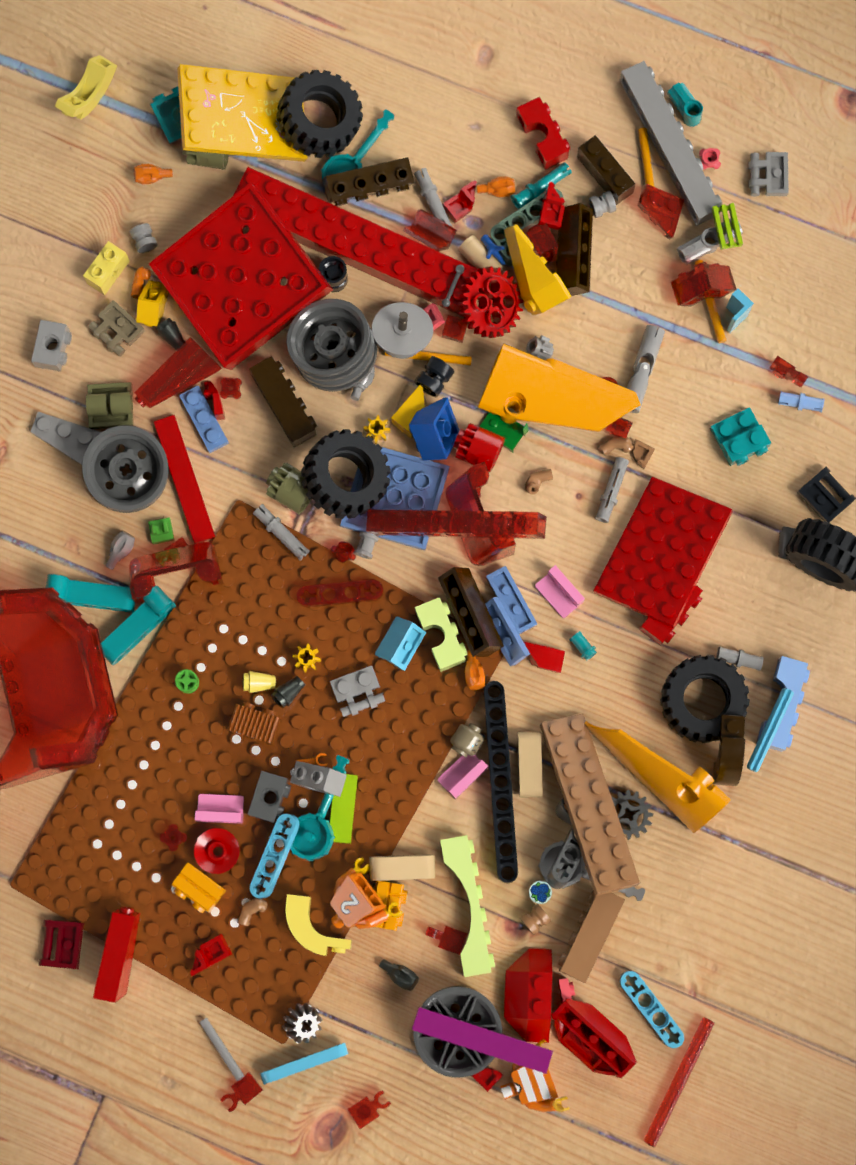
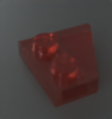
[637,184,684,239]

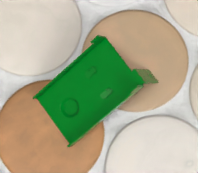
[479,412,529,453]

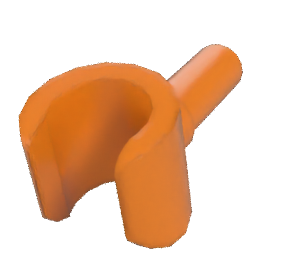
[296,753,327,767]

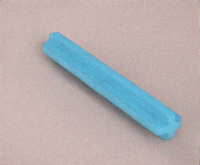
[747,688,794,772]

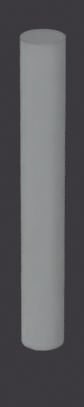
[200,1018,244,1081]

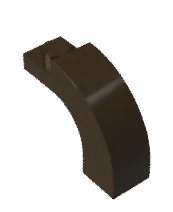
[713,715,745,786]

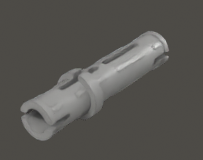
[414,168,452,232]
[595,457,629,523]
[253,504,310,561]

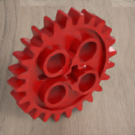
[458,266,524,338]

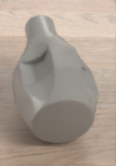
[351,366,375,401]
[105,531,135,570]

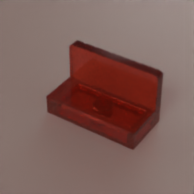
[403,209,457,252]

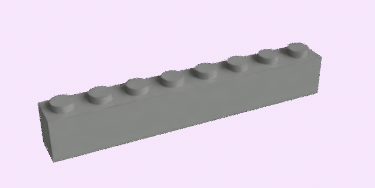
[620,61,723,226]

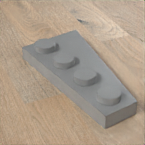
[30,412,120,468]

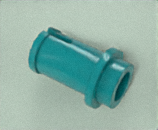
[570,631,597,661]

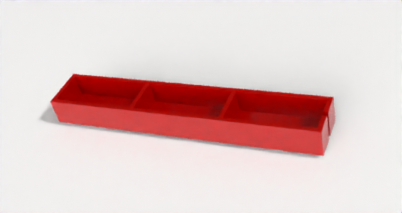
[233,167,478,317]

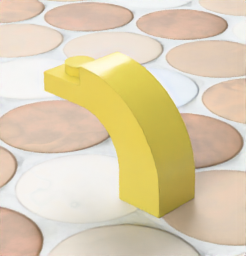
[55,55,117,120]
[286,894,352,956]

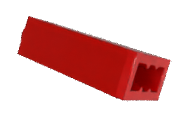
[93,906,140,1003]

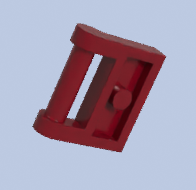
[38,919,84,969]

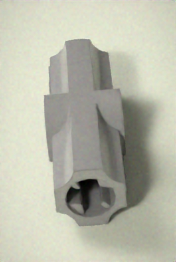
[677,218,743,265]

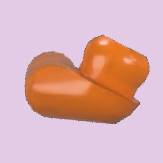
[131,267,151,299]

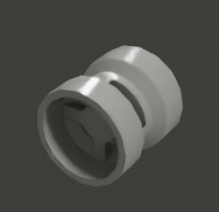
[589,191,616,218]
[130,223,158,253]

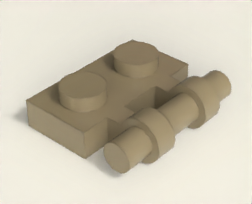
[88,300,145,357]

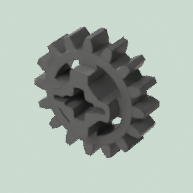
[612,790,653,840]

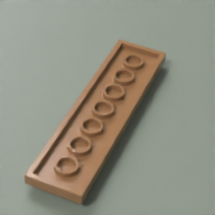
[540,713,640,896]

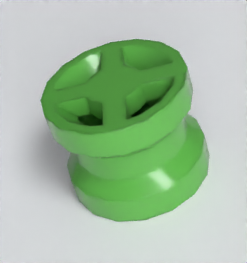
[175,669,199,694]

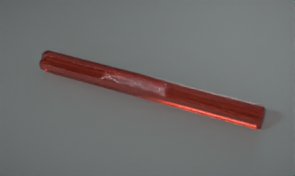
[644,1017,714,1147]

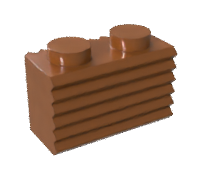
[227,702,280,745]

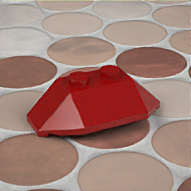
[504,948,552,1043]
[552,999,637,1078]

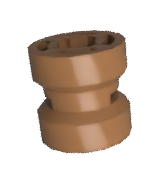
[520,903,551,935]

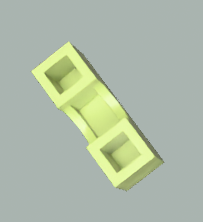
[415,597,468,672]

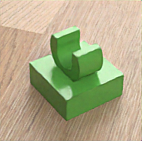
[148,517,175,545]

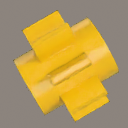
[363,415,391,444]
[293,644,321,673]

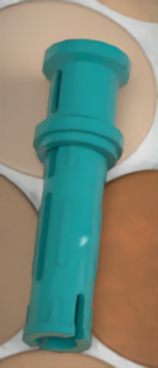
[511,162,572,210]

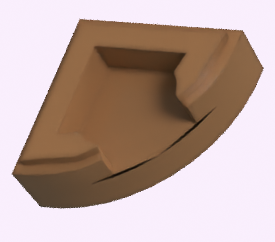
[632,439,655,469]

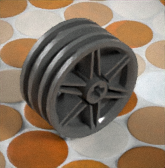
[287,299,377,392]
[82,426,168,513]
[413,986,502,1078]

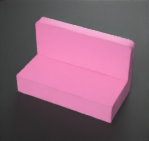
[535,565,585,618]
[438,755,488,800]
[195,794,244,824]

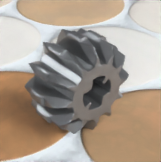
[282,1003,323,1043]

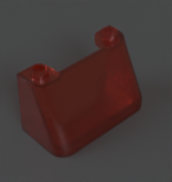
[446,462,516,566]
[129,542,224,603]

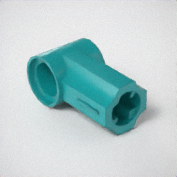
[667,82,703,127]

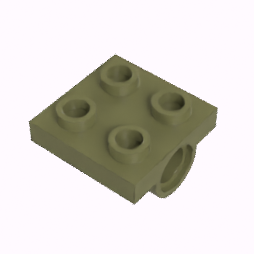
[86,382,134,429]

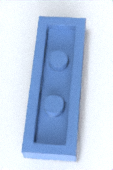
[179,385,229,453]
[486,566,537,635]
[485,597,530,666]

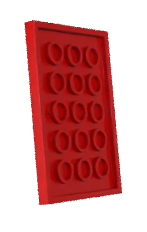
[593,477,733,628]

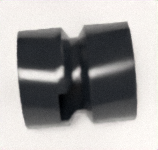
[319,256,348,293]
[414,356,455,398]

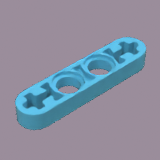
[250,814,299,898]
[620,971,684,1048]
[260,1043,349,1085]

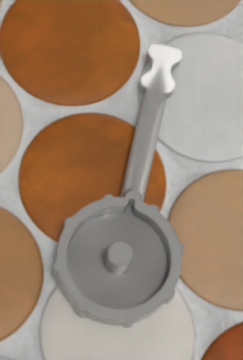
[539,840,645,901]

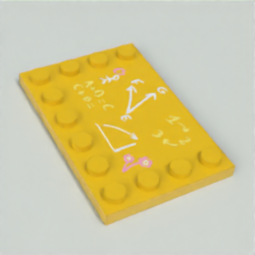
[177,64,308,162]

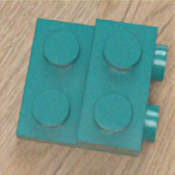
[150,86,182,144]
[710,407,772,466]

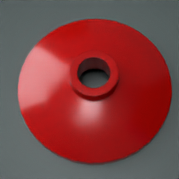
[194,828,240,874]

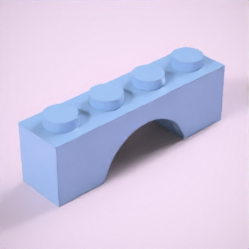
[756,656,810,752]

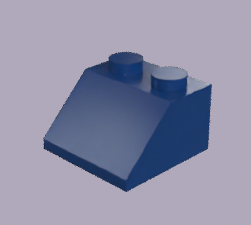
[409,397,460,461]

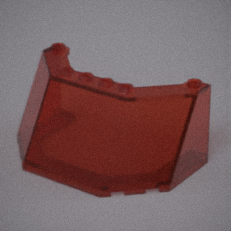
[0,587,118,789]

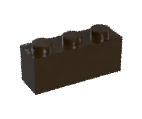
[577,135,635,205]

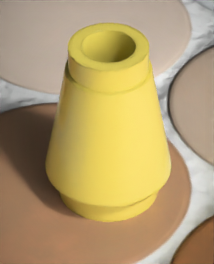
[243,671,276,693]

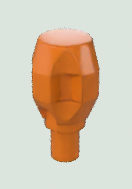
[134,164,173,185]
[477,176,515,197]
[465,650,485,690]

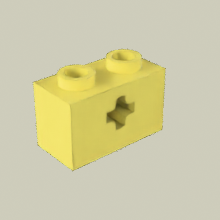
[83,241,130,295]

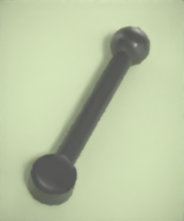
[442,265,464,307]

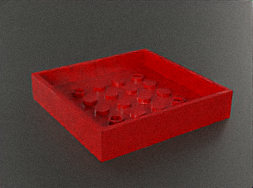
[149,182,333,370]

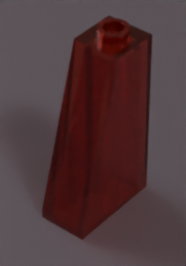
[134,337,222,408]

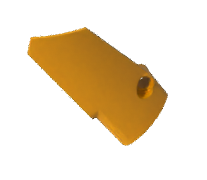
[478,343,641,432]
[584,721,731,833]

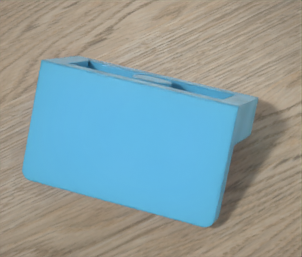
[726,289,754,333]
[375,616,426,671]

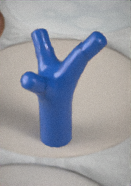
[481,235,505,265]

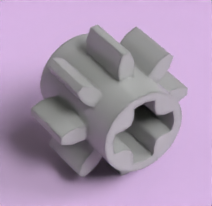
[526,335,554,360]

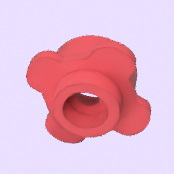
[699,148,721,170]

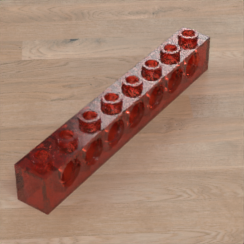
[366,509,547,539]

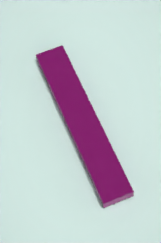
[412,1007,553,1074]

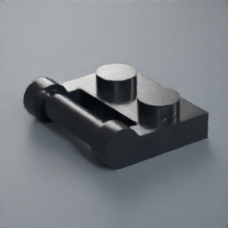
[797,466,856,523]

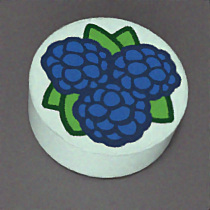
[529,881,552,904]

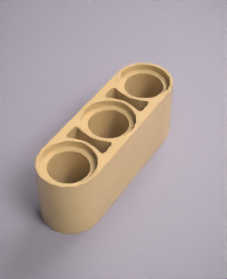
[518,732,543,798]
[369,855,435,881]

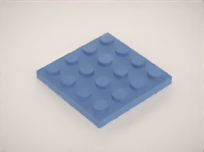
[340,447,450,551]

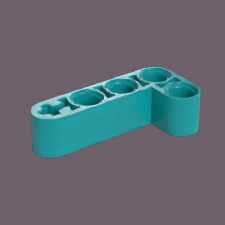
[44,574,137,613]
[97,586,176,665]

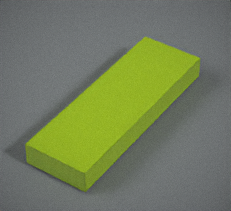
[330,774,358,844]

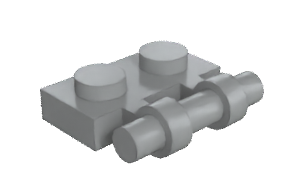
[748,152,789,197]
[330,666,385,717]

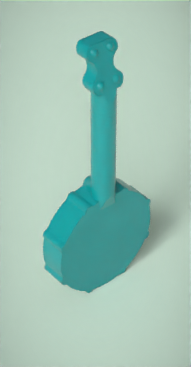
[321,109,394,190]
[286,755,350,861]

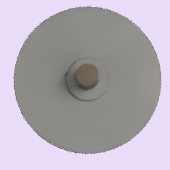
[372,302,433,359]

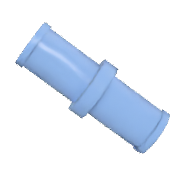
[778,391,825,413]

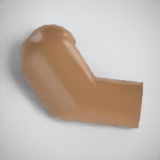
[599,436,633,456]
[525,469,553,495]
[237,898,267,926]

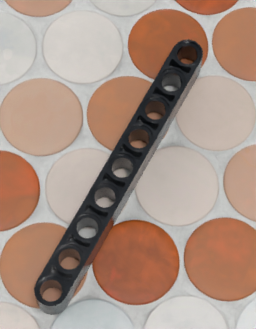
[484,681,518,884]

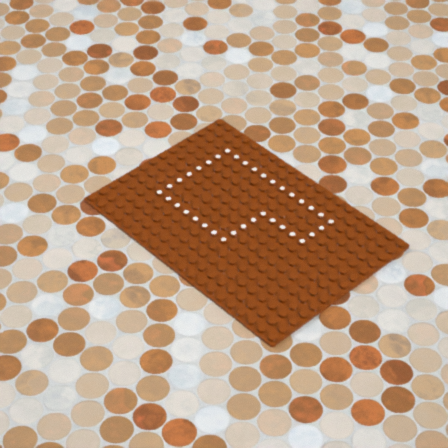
[11,500,504,1044]

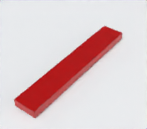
[154,415,216,545]

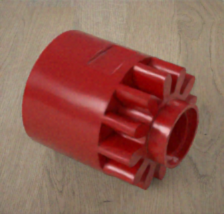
[453,423,505,473]

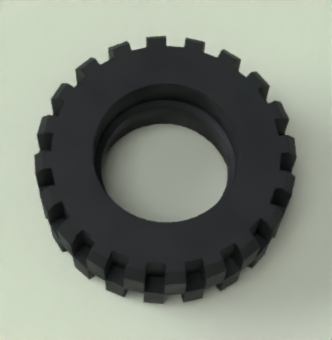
[277,70,363,158]
[301,429,391,519]
[785,518,856,592]
[660,655,750,743]

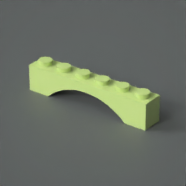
[440,835,495,977]

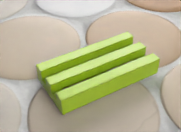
[712,203,743,250]

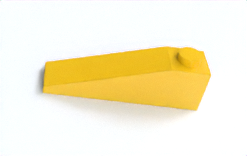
[504,224,571,316]

